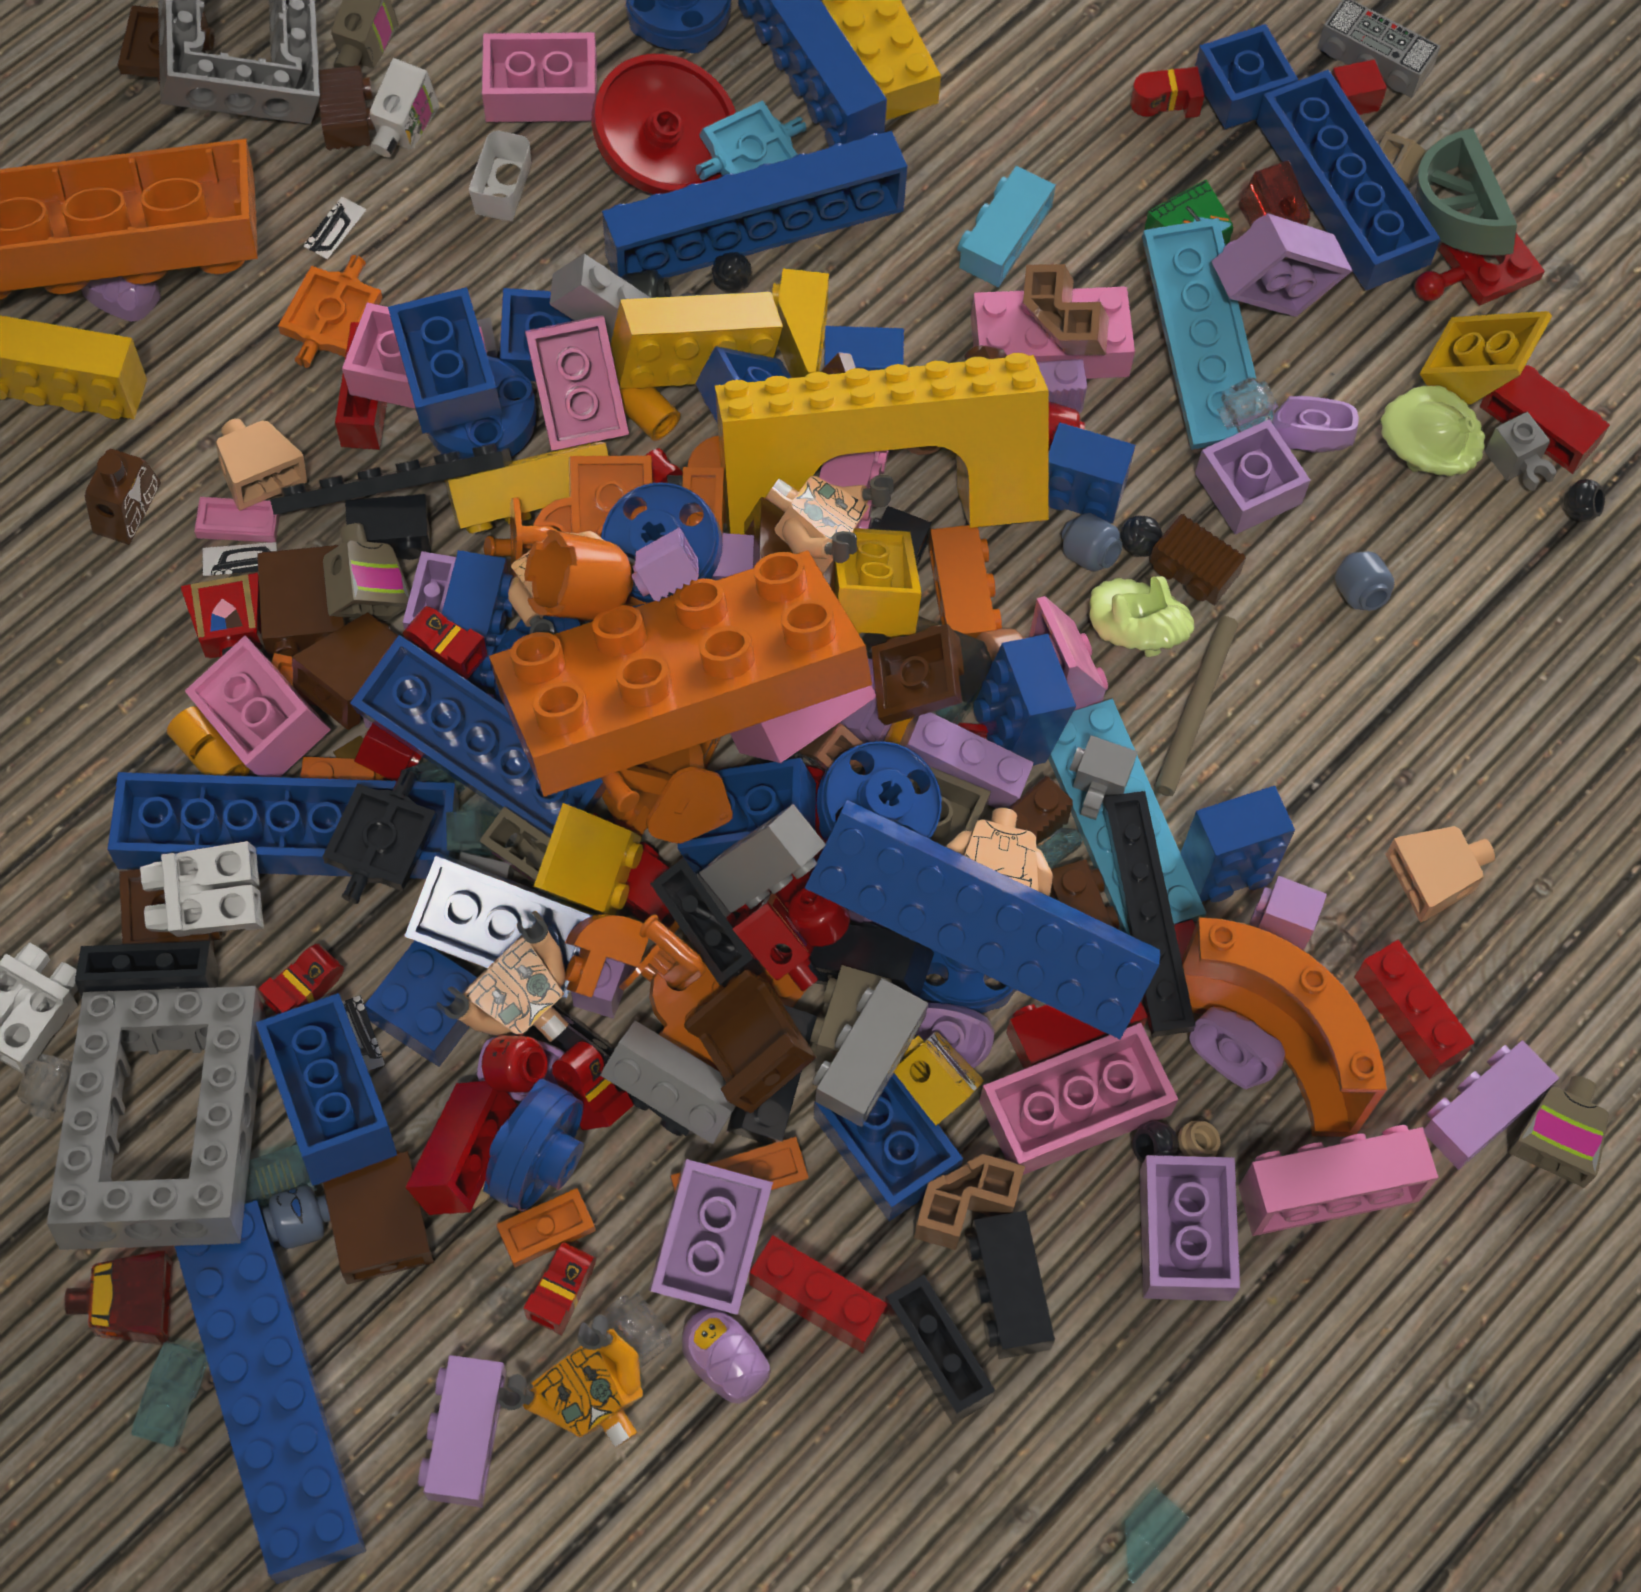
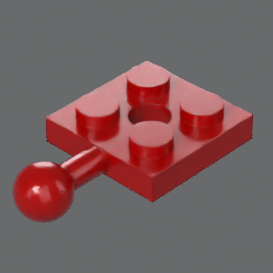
[1414,232,1545,306]

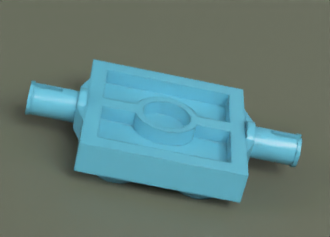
[696,100,806,180]

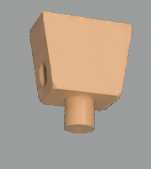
[216,419,307,511]
[1385,826,1495,923]

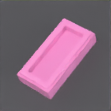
[194,497,280,542]

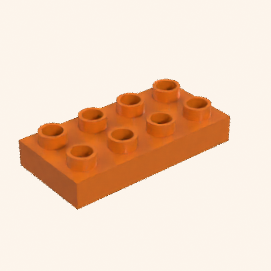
[0,139,258,300]
[489,550,872,797]

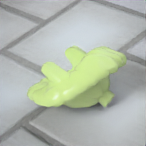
[1380,385,1485,476]
[1089,576,1194,657]

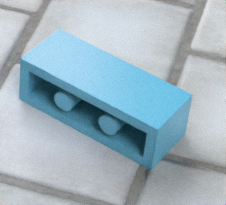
[957,166,1056,288]

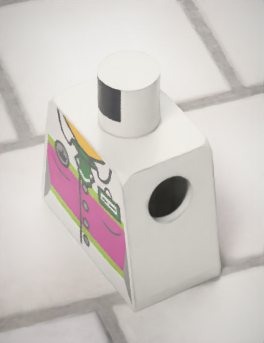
[369,58,439,157]

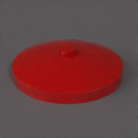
[591,54,736,194]

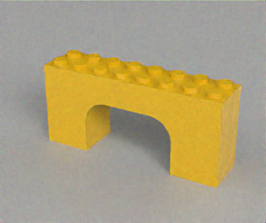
[715,353,1049,535]

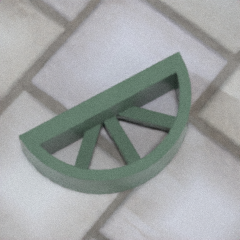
[1415,128,1517,255]

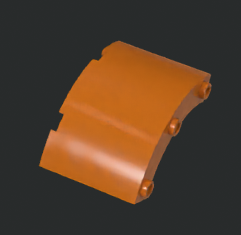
[1182,917,1387,1137]

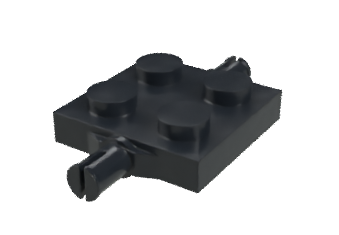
[322,770,437,904]

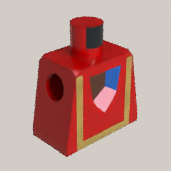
[181,573,263,659]
[733,892,822,991]

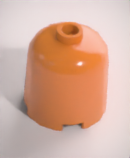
[524,530,633,620]

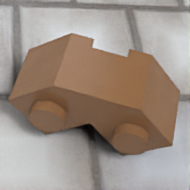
[1023,264,1109,355]
[914,1154,1025,1250]

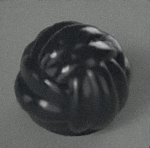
[712,252,752,293]
[1563,479,1605,522]
[1120,516,1163,557]
[1133,1121,1179,1164]

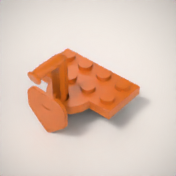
[484,455,652,620]
[601,744,733,844]
[619,915,808,1071]

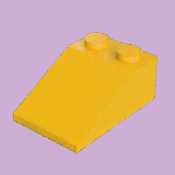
[772,268,829,378]
[1420,311,1552,404]
[835,528,922,637]
[534,803,643,915]

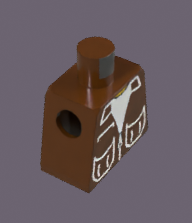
[85,449,161,545]

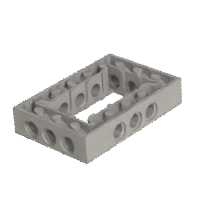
[158,0,320,124]
[47,986,266,1250]

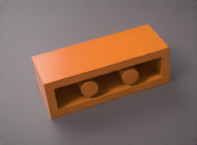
[928,525,1002,652]

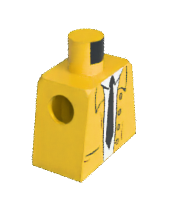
[894,1032,984,1125]

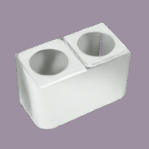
[469,131,532,221]

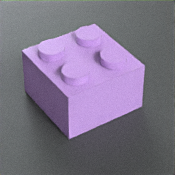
[1195,419,1310,535]

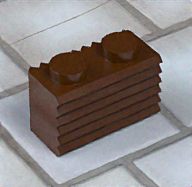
[318,65,376,151]
[1149,514,1246,606]
[1009,776,1073,849]

